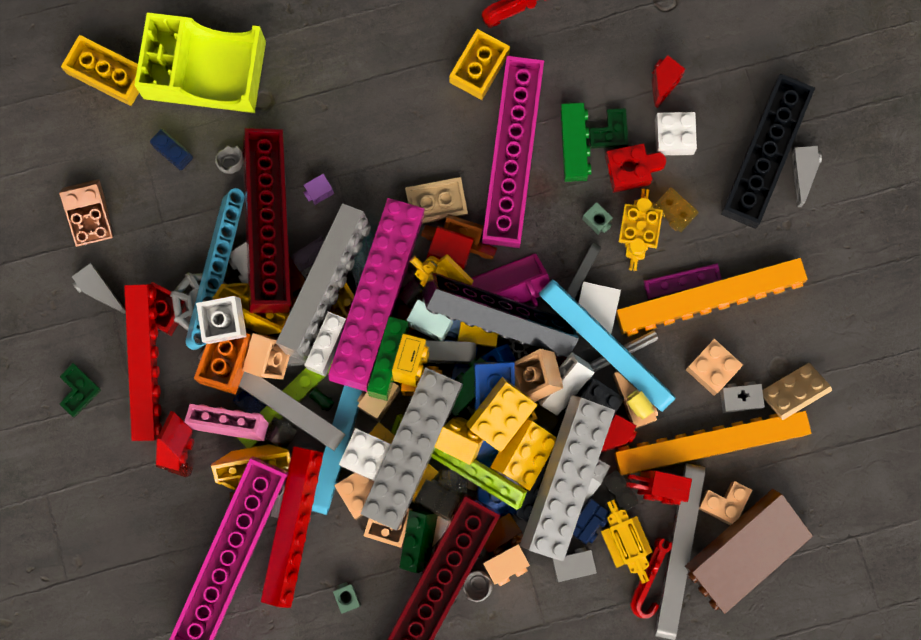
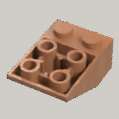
[59,179,113,247]

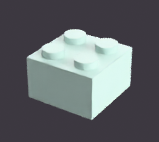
[407,299,453,341]

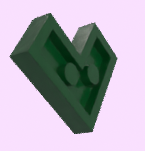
[589,108,629,149]
[60,363,101,418]

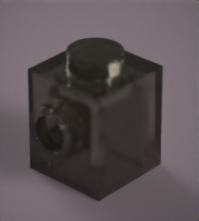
[265,417,297,449]

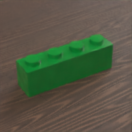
[560,103,591,182]
[367,317,409,401]

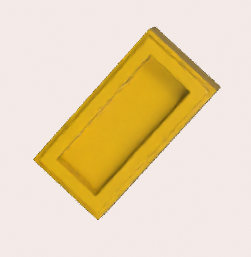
[458,322,498,348]

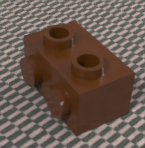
[483,513,523,559]

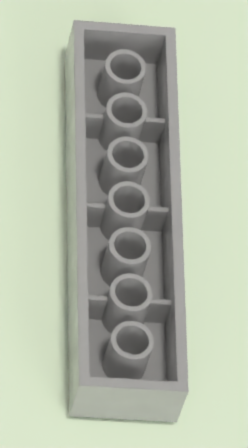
[276,203,371,362]
[360,367,463,531]
[520,395,615,562]

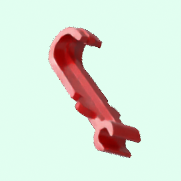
[481,0,545,28]
[630,537,672,619]

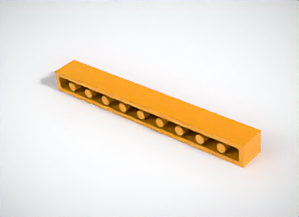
[616,258,808,336]
[614,410,812,476]

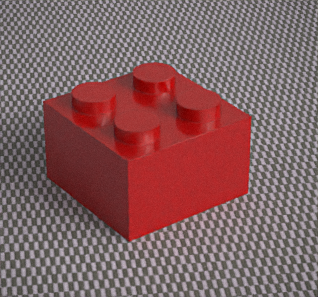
[151,282,186,336]

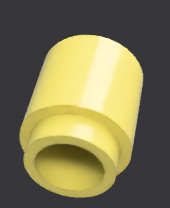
[626,390,655,420]

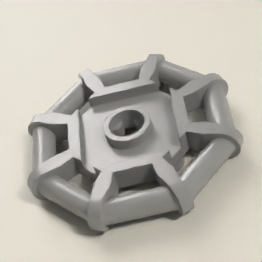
[170,272,228,339]

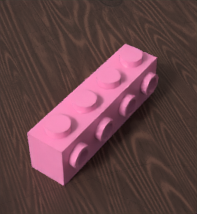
[184,404,269,441]

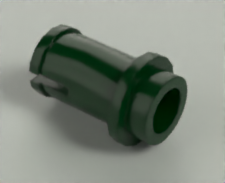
[309,388,334,411]

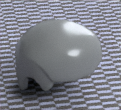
[215,145,244,174]
[462,570,493,602]

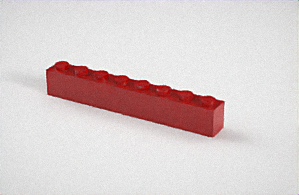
[124,284,162,441]
[261,446,324,608]

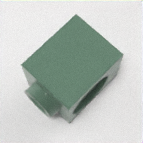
[582,202,613,235]
[333,582,361,614]

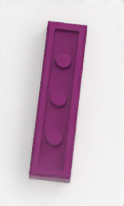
[643,263,722,300]

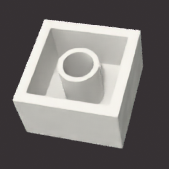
[655,112,697,155]
[196,296,247,344]
[339,428,391,482]

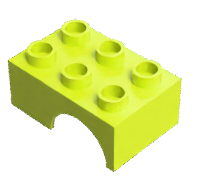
[134,13,266,113]

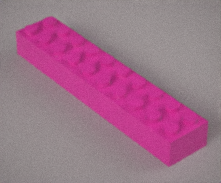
[482,56,544,248]
[328,198,425,392]
[169,456,289,640]

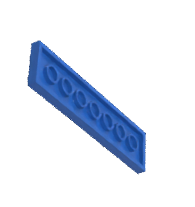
[474,361,515,516]

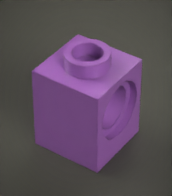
[303,174,334,205]

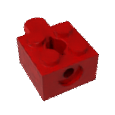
[605,144,666,193]
[626,471,692,505]

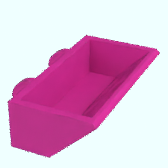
[471,253,550,307]

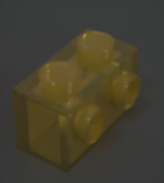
[653,187,699,233]

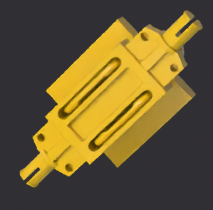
[619,189,663,271]
[409,254,474,287]
[600,500,653,584]

